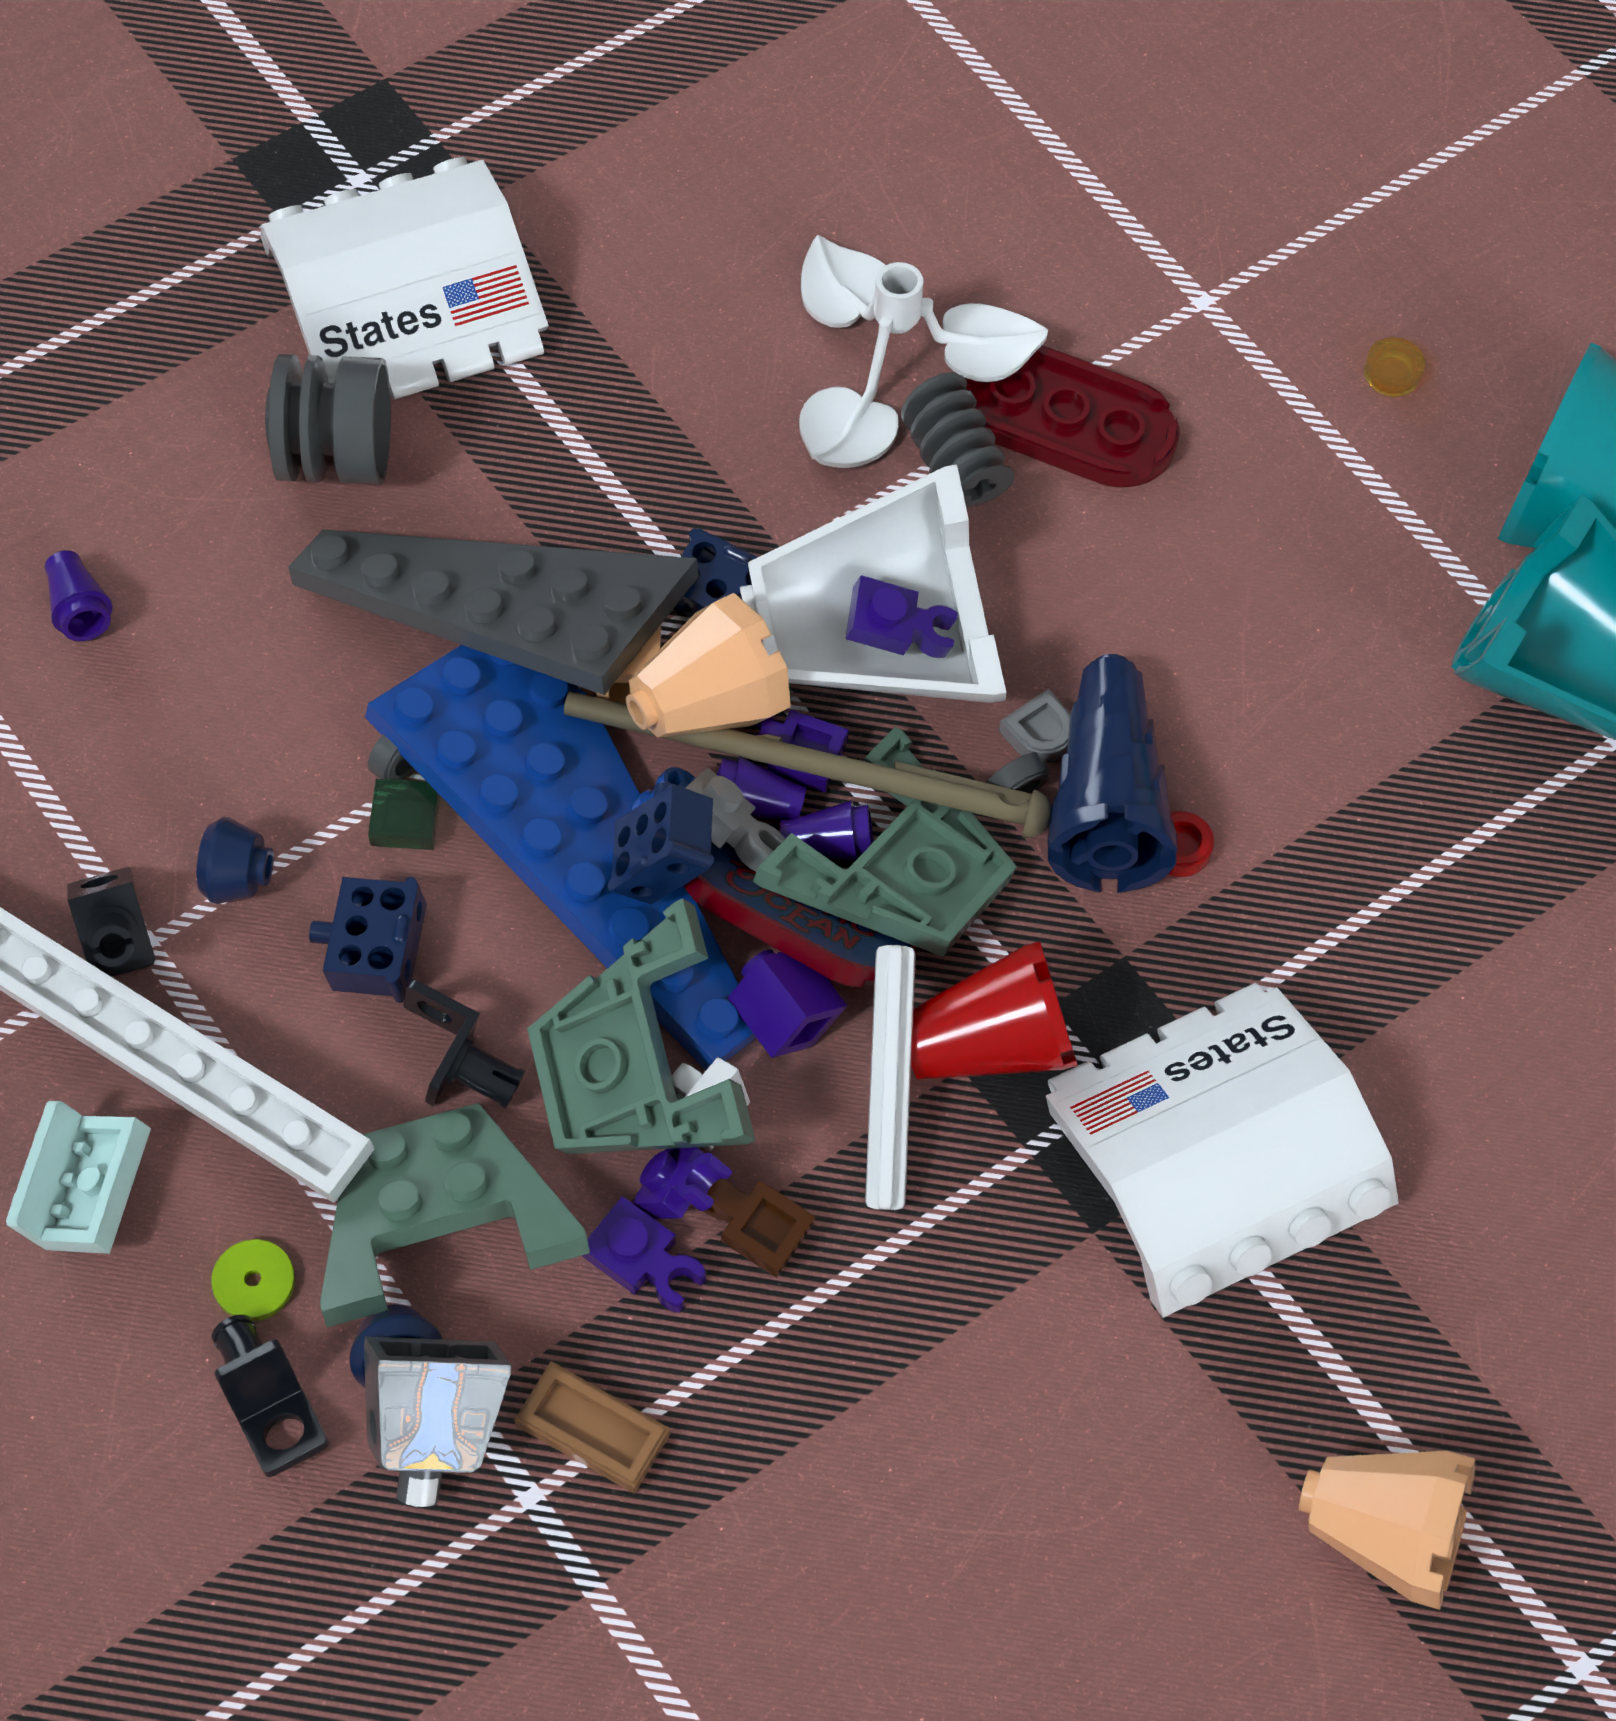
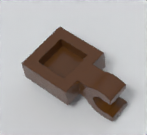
[703,1179,816,1278]

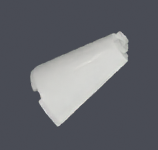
[740,464,1006,703]

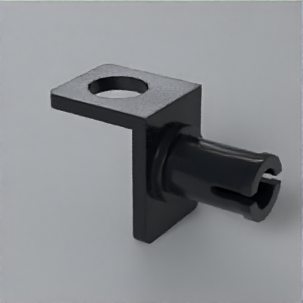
[67,867,155,977]
[403,980,526,1109]
[211,1314,329,1477]

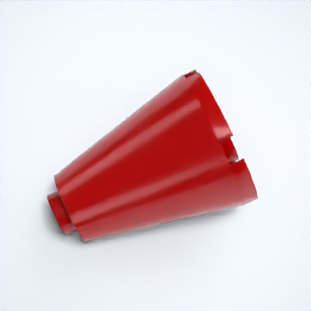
[911,941,1078,1080]

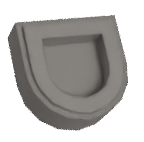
[999,689,1070,764]

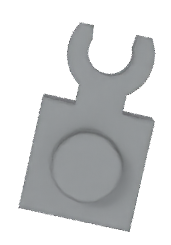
[686,767,785,872]

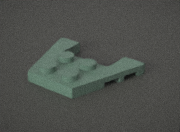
[753,726,1017,957]
[527,898,756,1154]
[320,1103,590,1327]

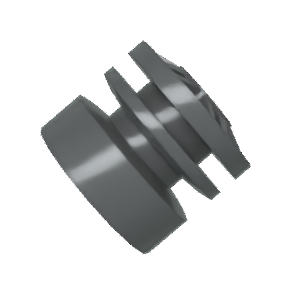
[265,354,391,485]

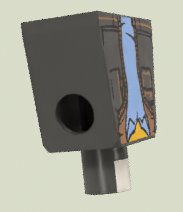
[364,1336,512,1507]

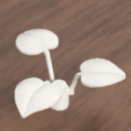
[799,235,1048,468]

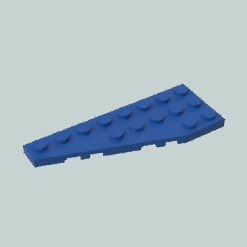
[365,645,756,1070]

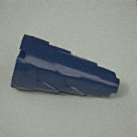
[1048,654,1178,893]

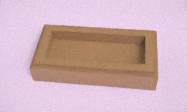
[515,1361,670,1494]

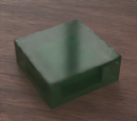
[368,779,440,850]

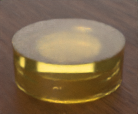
[1363,337,1425,397]

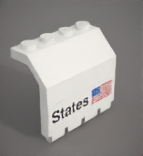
[260,157,549,400]
[1046,983,1399,1318]

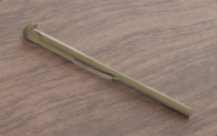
[564,691,1052,838]

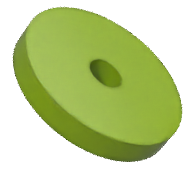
[211,1239,295,1321]

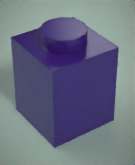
[727,949,848,1058]

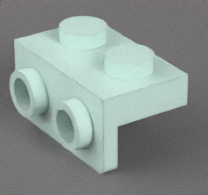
[6,1101,151,1254]

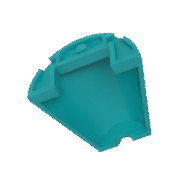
[1498,343,1616,548]
[1451,494,1616,741]

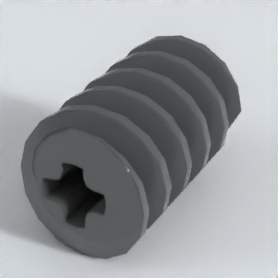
[901,372,1015,508]

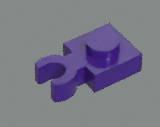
[845,575,958,658]
[753,709,849,793]
[631,1147,733,1219]
[582,1196,706,1313]

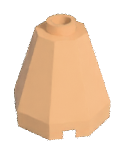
[626,593,791,738]
[1299,1451,1475,1610]

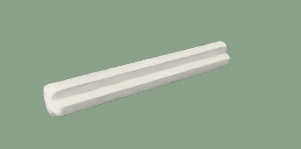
[865,945,916,1210]

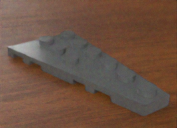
[288,529,699,695]

